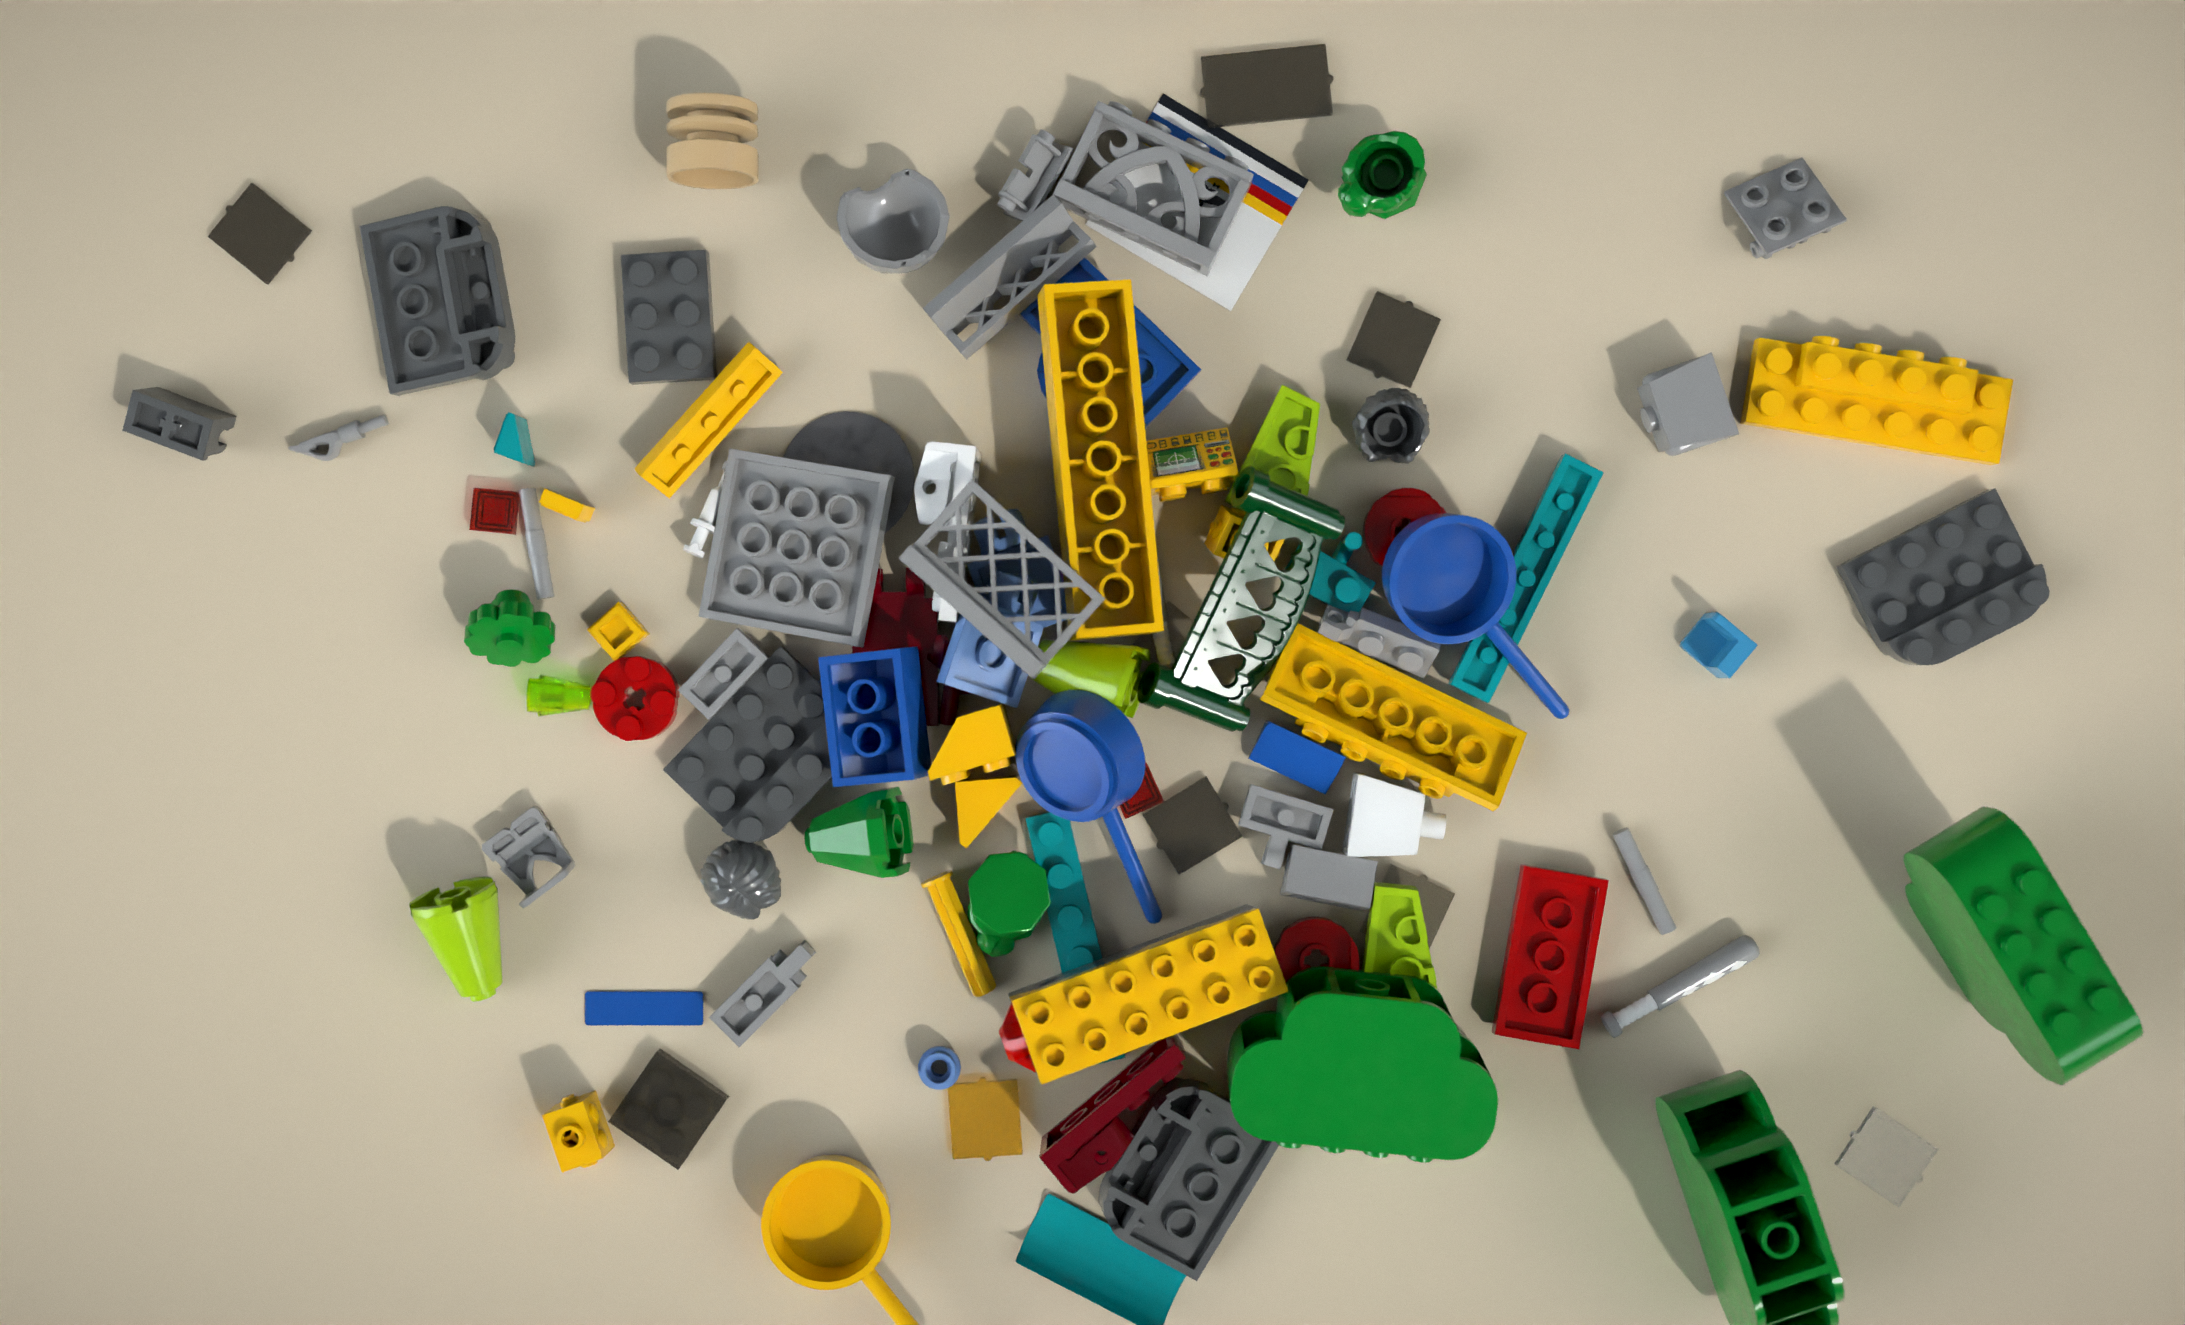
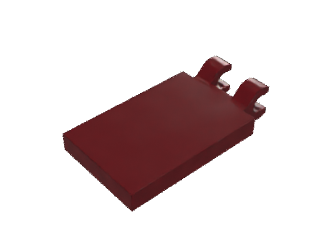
[852,568,940,726]

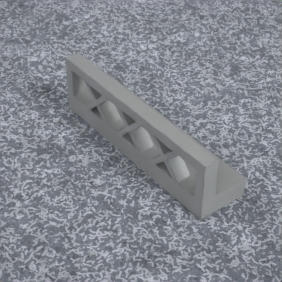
[923,195,1097,360]

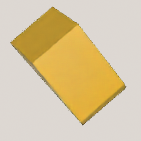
[955,775,1022,848]

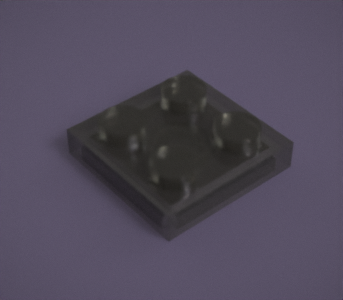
[608,1049,730,1170]

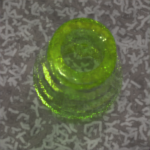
[527,674,591,717]

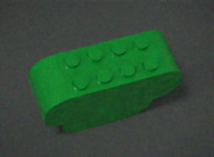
[1903,806,2143,1085]
[1227,966,1498,1163]
[1655,1070,1844,1325]

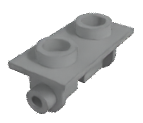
[997,129,1074,221]

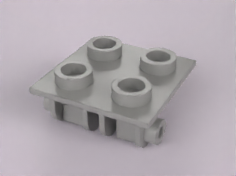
[1724,157,1847,259]

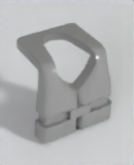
[482,806,575,908]

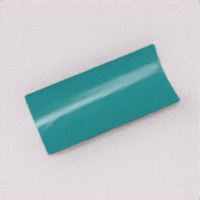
[1016,1194,1186,1325]

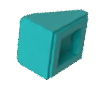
[493,412,535,467]

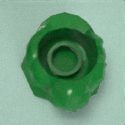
[1338,131,1427,219]
[967,850,1051,957]

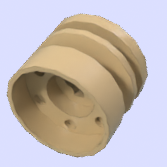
[666,93,759,189]

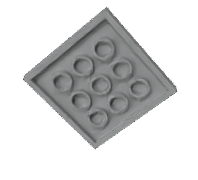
[698,449,895,648]

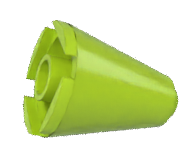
[1031,639,1150,718]
[409,877,503,1002]

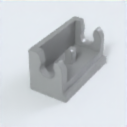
[1280,845,1378,911]

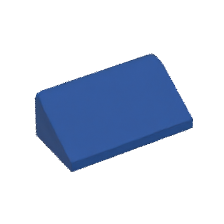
[1248,720,1346,795]

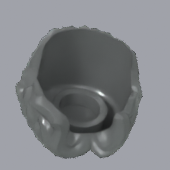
[1352,388,1430,464]
[700,839,781,920]

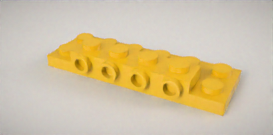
[1740,336,2013,465]
[1260,623,1527,811]

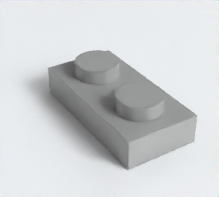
[678,628,769,720]

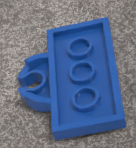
[1019,257,1201,429]

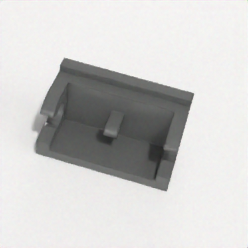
[122,387,237,461]

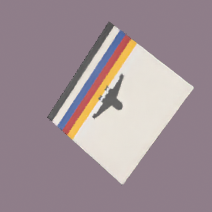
[1085,94,1309,311]

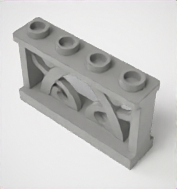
[1053,101,1254,276]

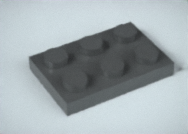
[621,249,717,385]

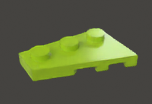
[1224,385,1320,505]
[1362,882,1437,989]

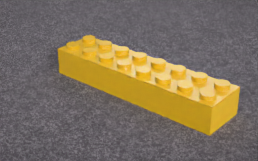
[1037,279,1164,641]

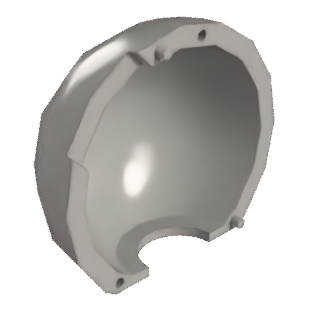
[836,169,950,274]

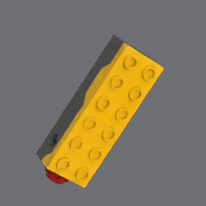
[998,904,1288,1085]

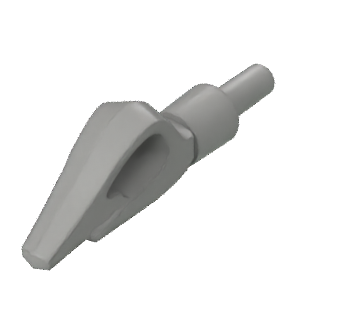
[288,415,389,461]

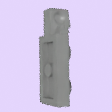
[1318,605,1441,678]
[709,940,816,1047]

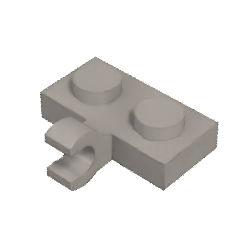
[1238,784,1334,869]

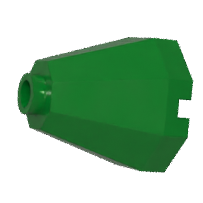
[804,787,914,878]

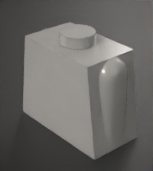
[1637,352,1739,456]

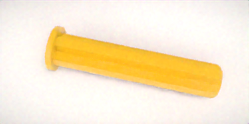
[921,870,996,997]

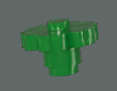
[464,589,556,667]

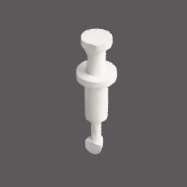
[683,461,727,558]

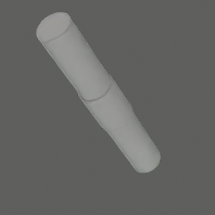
[518,488,554,600]
[1612,827,1676,935]

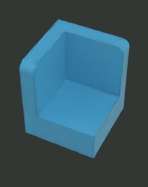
[1680,612,1758,678]

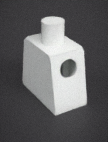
[1342,772,1446,857]

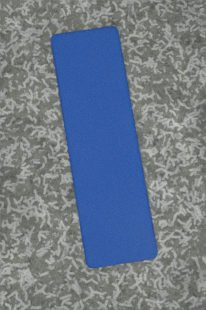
[585,991,703,1026]

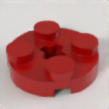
[1363,488,1446,567]
[590,656,680,741]
[1274,916,1360,983]

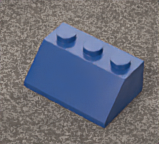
[818,646,931,787]

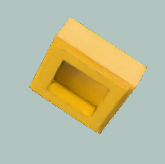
[539,488,595,523]
[587,601,650,661]

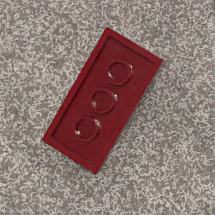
[1039,1034,1186,1194]

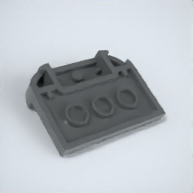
[360,206,515,396]
[1836,488,2050,665]
[663,646,832,843]
[1098,1077,1279,1281]

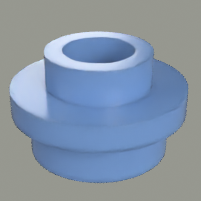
[918,1046,961,1090]

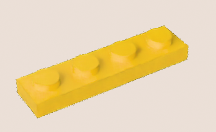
[634,342,783,499]

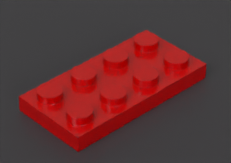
[1491,864,1609,1049]

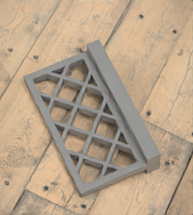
[899,479,1105,679]

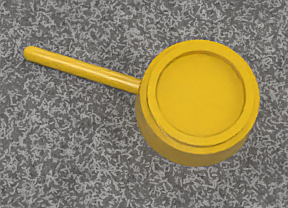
[761,1155,919,1325]

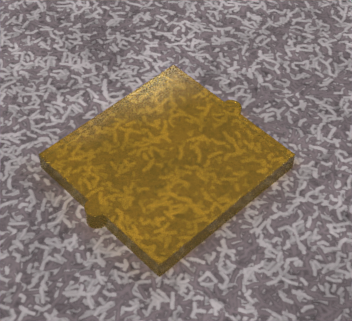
[948,1077,1023,1161]

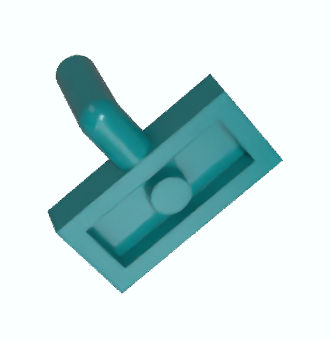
[1285,532,1376,613]

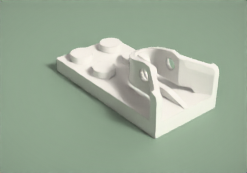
[914,442,981,623]

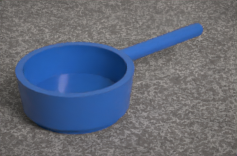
[1382,513,1569,719]
[1015,690,1162,924]

